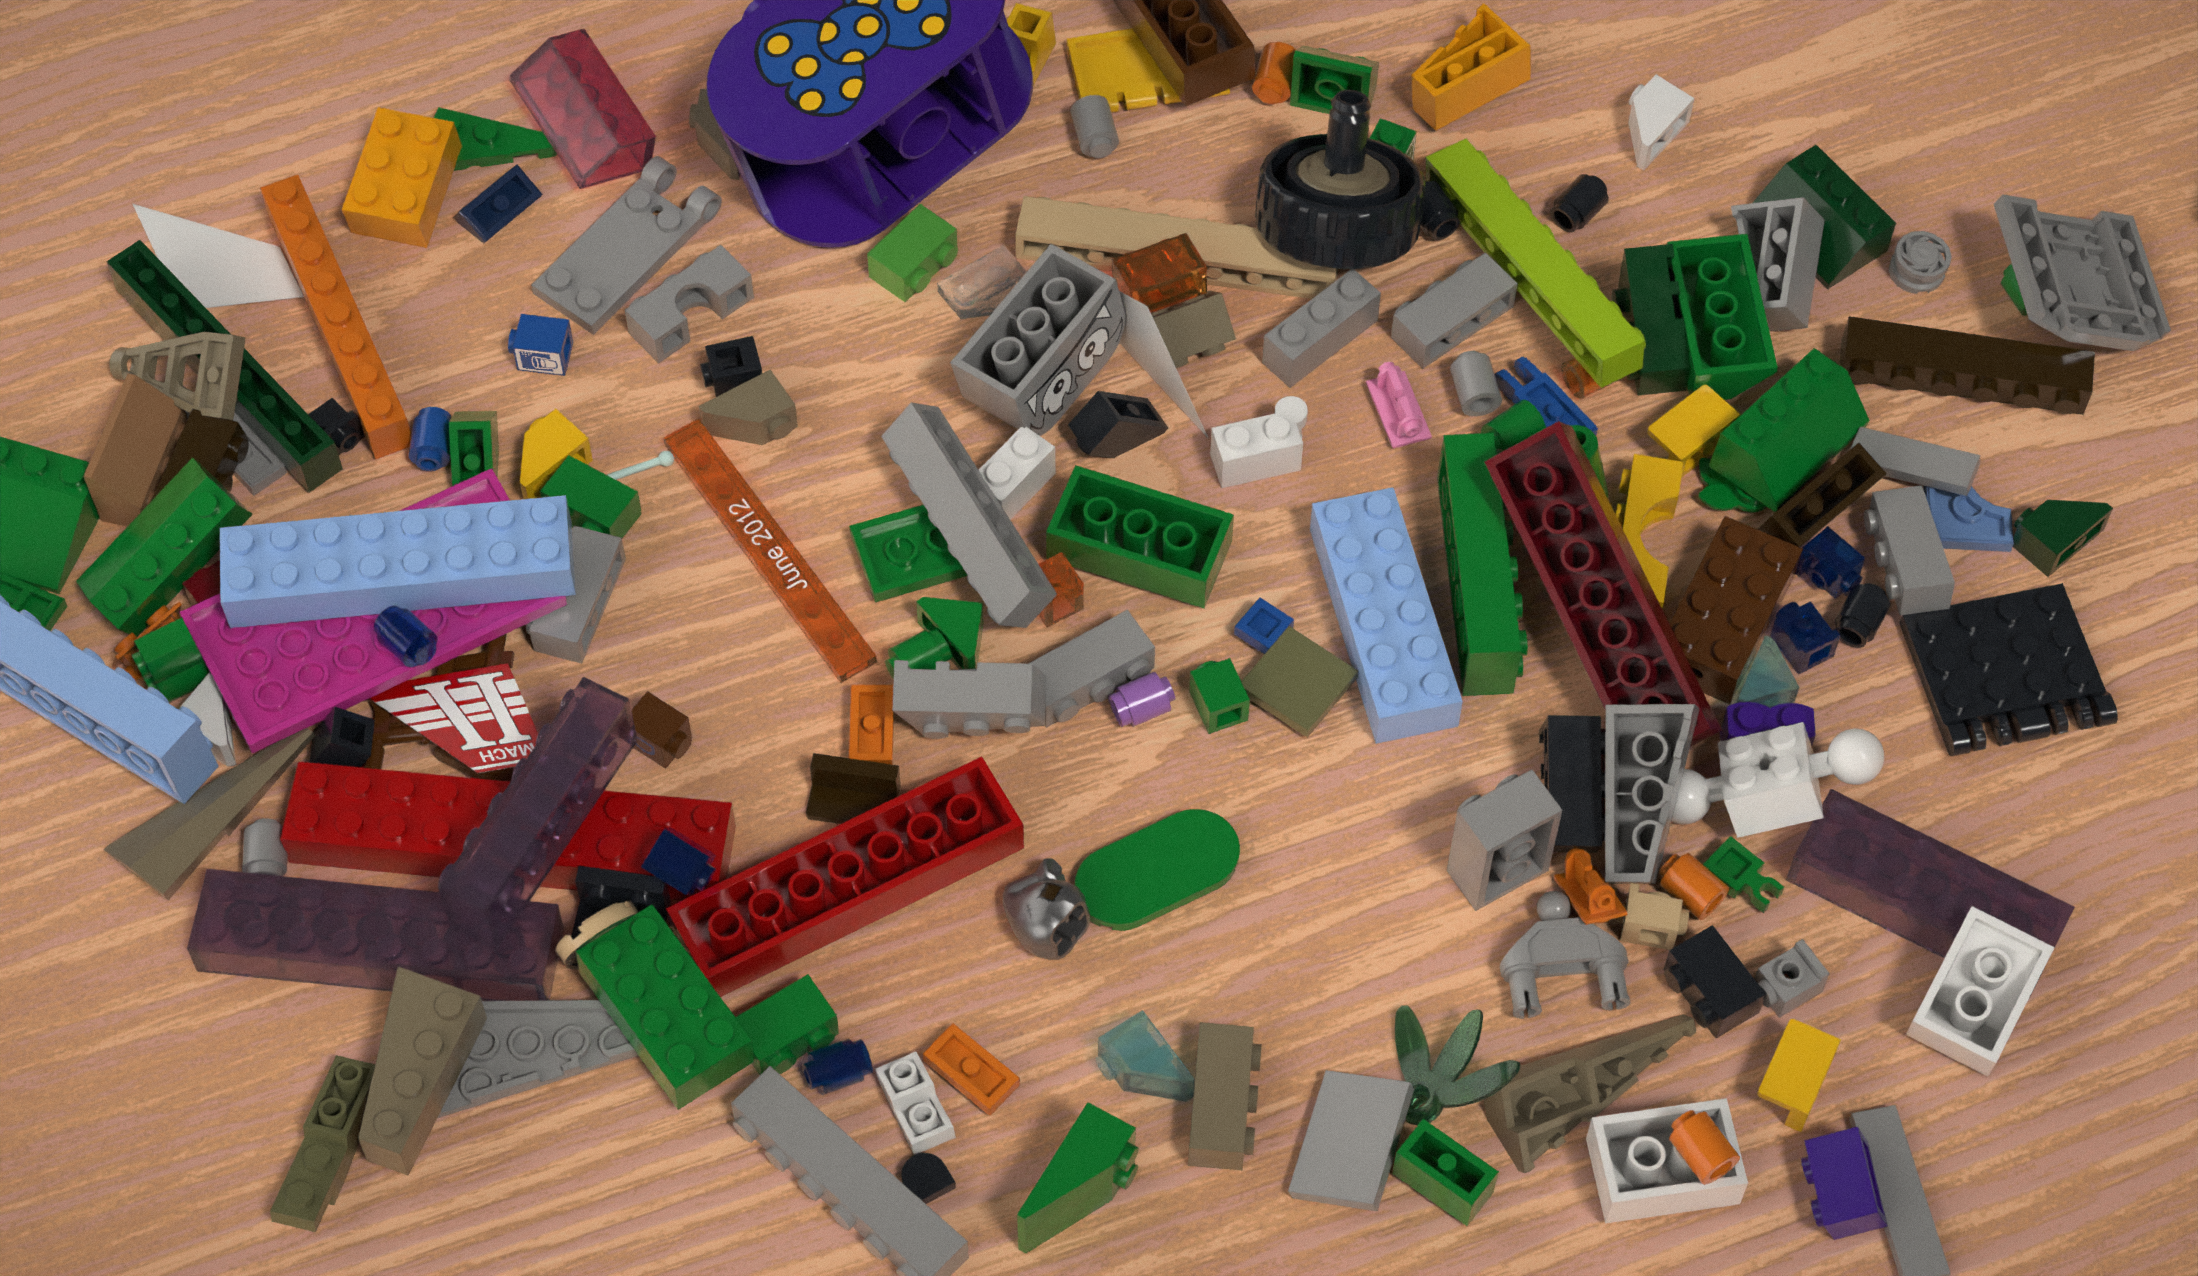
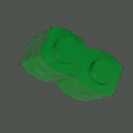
[132,618,209,703]

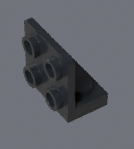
[566,865,671,970]

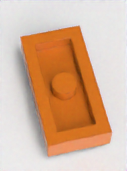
[849,684,894,765]
[923,1023,1020,1116]

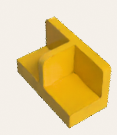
[1647,385,1740,477]
[1757,1019,1841,1132]

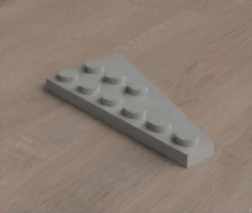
[438,1000,639,1118]

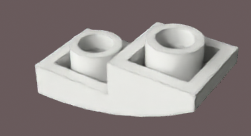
[875,1052,956,1155]

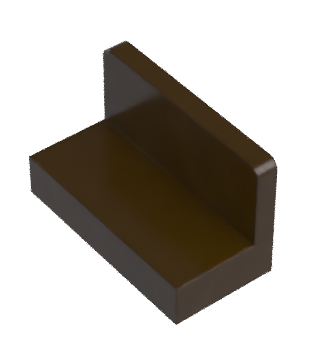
[806,753,901,824]

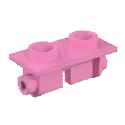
[1366,362,1432,449]

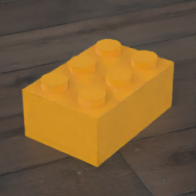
[342,107,462,248]

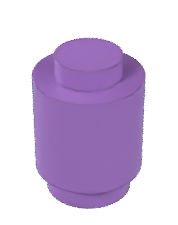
[1108,672,1175,727]

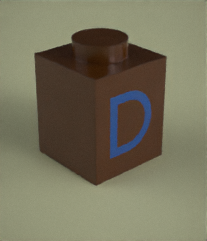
[621,691,692,769]

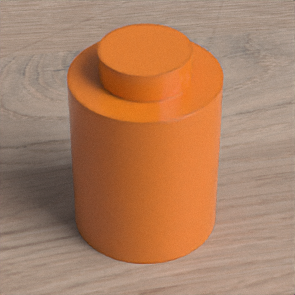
[1252,42,1296,104]
[1659,853,1729,921]
[1669,1110,1740,1185]

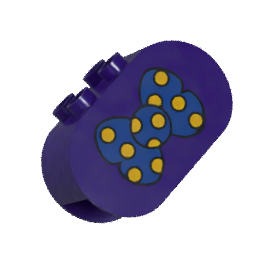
[707,0,1033,248]

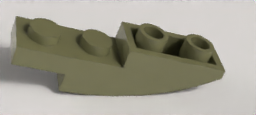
[270,1055,375,1232]

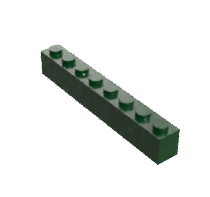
[106,240,343,493]

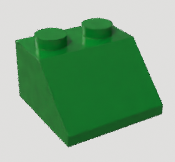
[1290,45,1379,114]

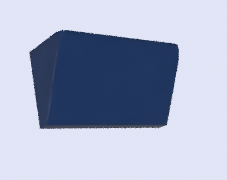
[453,164,543,244]

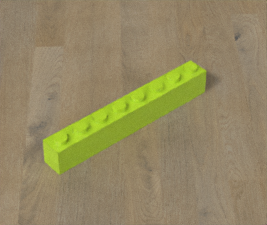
[1426,139,1646,388]

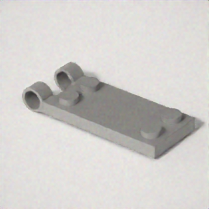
[531,156,722,335]

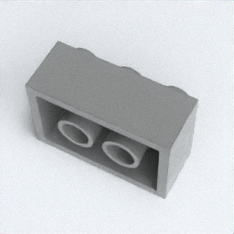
[1447,770,1562,911]

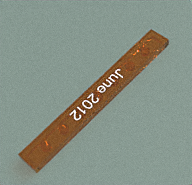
[664,418,877,683]

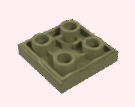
[1241,626,1358,738]

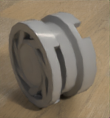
[1889,231,1952,294]

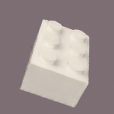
[1586,1098,1748,1224]

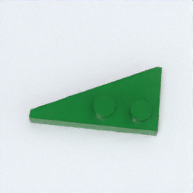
[434,107,570,171]

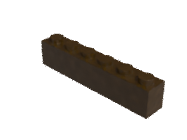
[1839,316,2095,415]

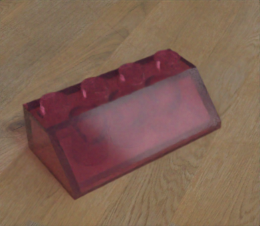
[509,29,656,189]

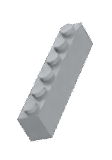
[881,402,1057,628]
[731,1066,969,1276]

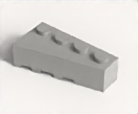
[1605,704,1700,884]

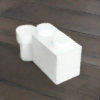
[1210,396,1308,488]

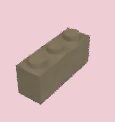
[1188,1022,1262,1171]

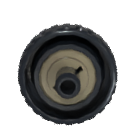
[1255,90,1425,269]

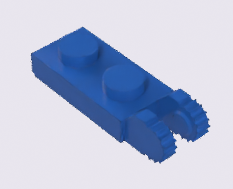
[1495,356,1598,435]

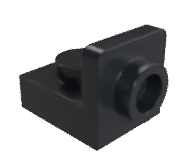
[308,398,365,455]

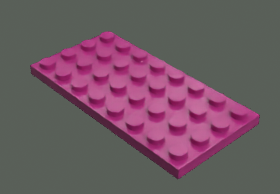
[179,468,567,753]

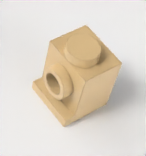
[1620,883,1689,950]

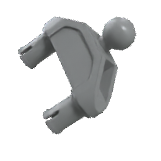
[1500,891,1630,1019]

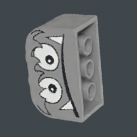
[950,244,1126,436]

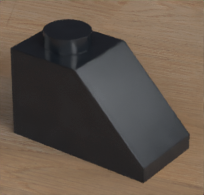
[1068,391,1168,458]

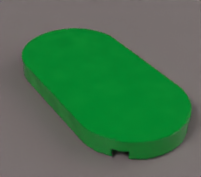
[1075,809,1240,931]

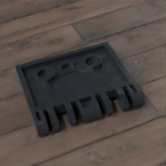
[1899,583,2118,756]

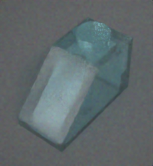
[1096,1010,1195,1102]

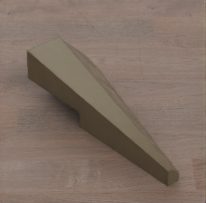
[104,728,315,901]
[1480,1015,1696,1173]

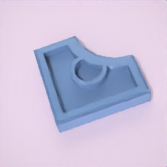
[1923,486,2014,552]

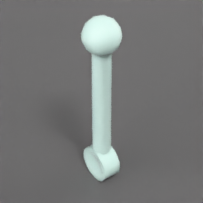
[607,451,674,480]

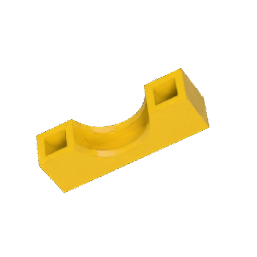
[1615,454,1684,608]

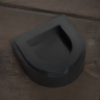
[901,1153,956,1204]

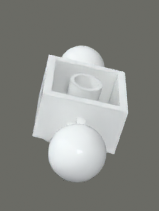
[1671,722,1884,838]

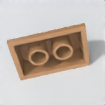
[83,374,188,526]

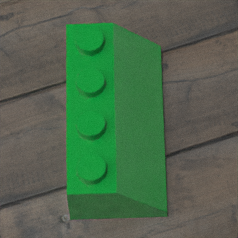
[1667,234,1778,400]
[1709,348,1870,512]
[76,458,253,637]

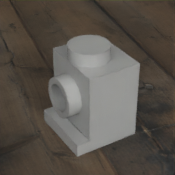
[1754,939,1830,1018]

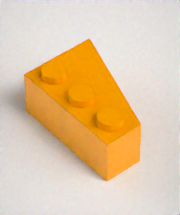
[1411,3,1531,131]

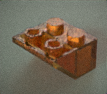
[1112,233,1207,313]

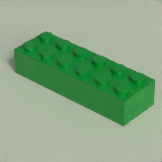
[1437,433,1528,696]

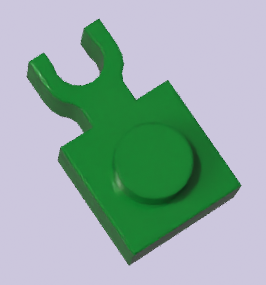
[1703,836,1784,913]

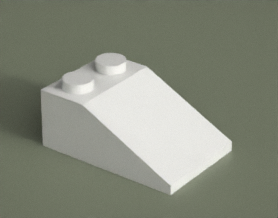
[1906,906,2055,1077]

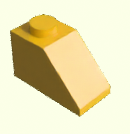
[520,408,593,499]

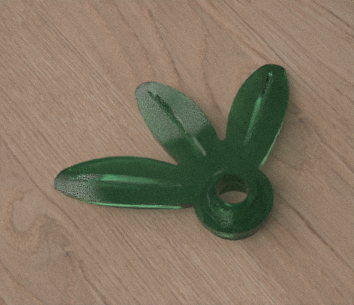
[1395,1005,1520,1126]

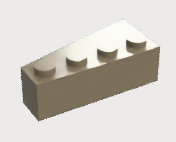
[358,966,487,1176]

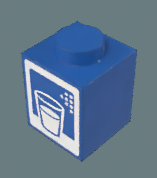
[508,314,574,376]

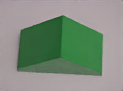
[916,597,984,670]

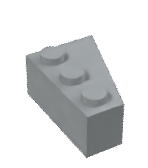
[1731,197,1824,331]
[892,660,1046,739]

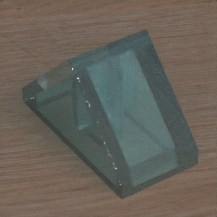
[1736,635,1800,708]

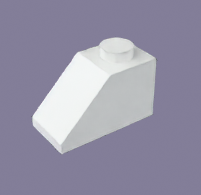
[1628,74,1694,171]

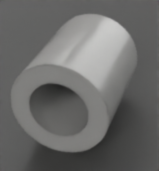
[1070,95,1119,158]
[1450,351,1502,416]

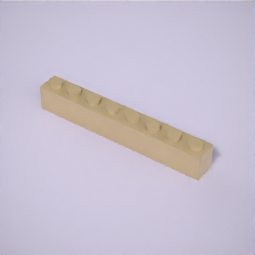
[1015,196,1338,299]

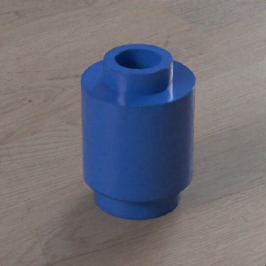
[408,407,451,471]

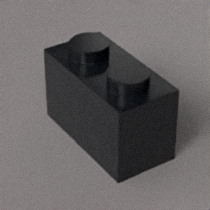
[1663,925,1766,1038]

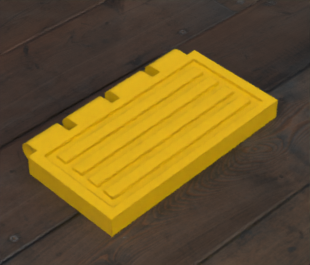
[1066,28,1230,113]

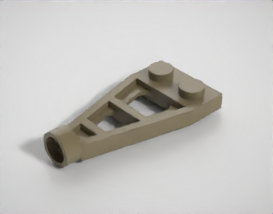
[109,332,246,420]

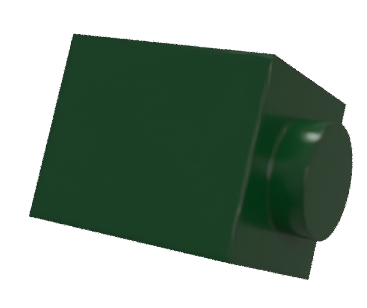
[2013,500,2113,577]

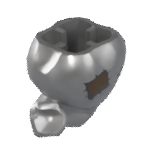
[1003,858,1090,960]

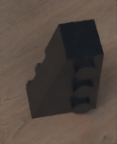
[1539,715,1606,853]

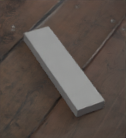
[1849,1105,1951,1276]

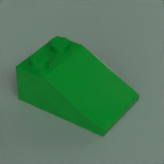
[1017,1102,1139,1253]

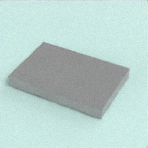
[1288,1070,1414,1212]

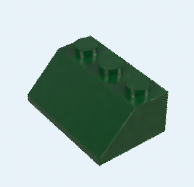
[1753,145,1896,289]

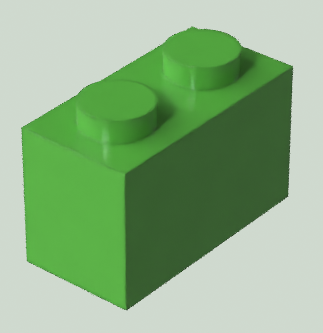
[867,204,958,302]

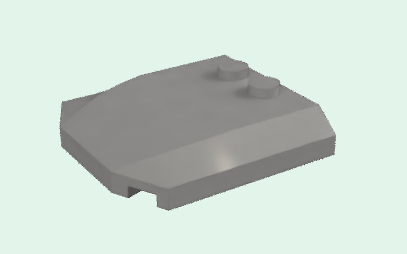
[1994,195,2171,351]

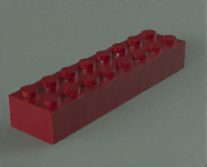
[1484,421,1722,747]

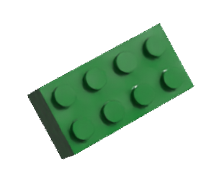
[1046,465,1234,609]
[576,905,754,1110]

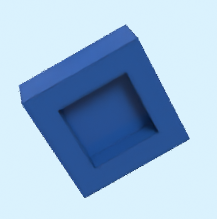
[1234,598,1294,654]

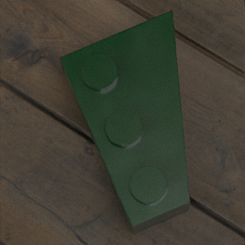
[1612,244,1691,396]

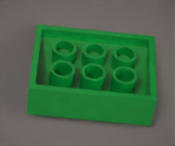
[0,437,100,594]

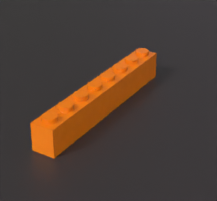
[260,174,411,460]

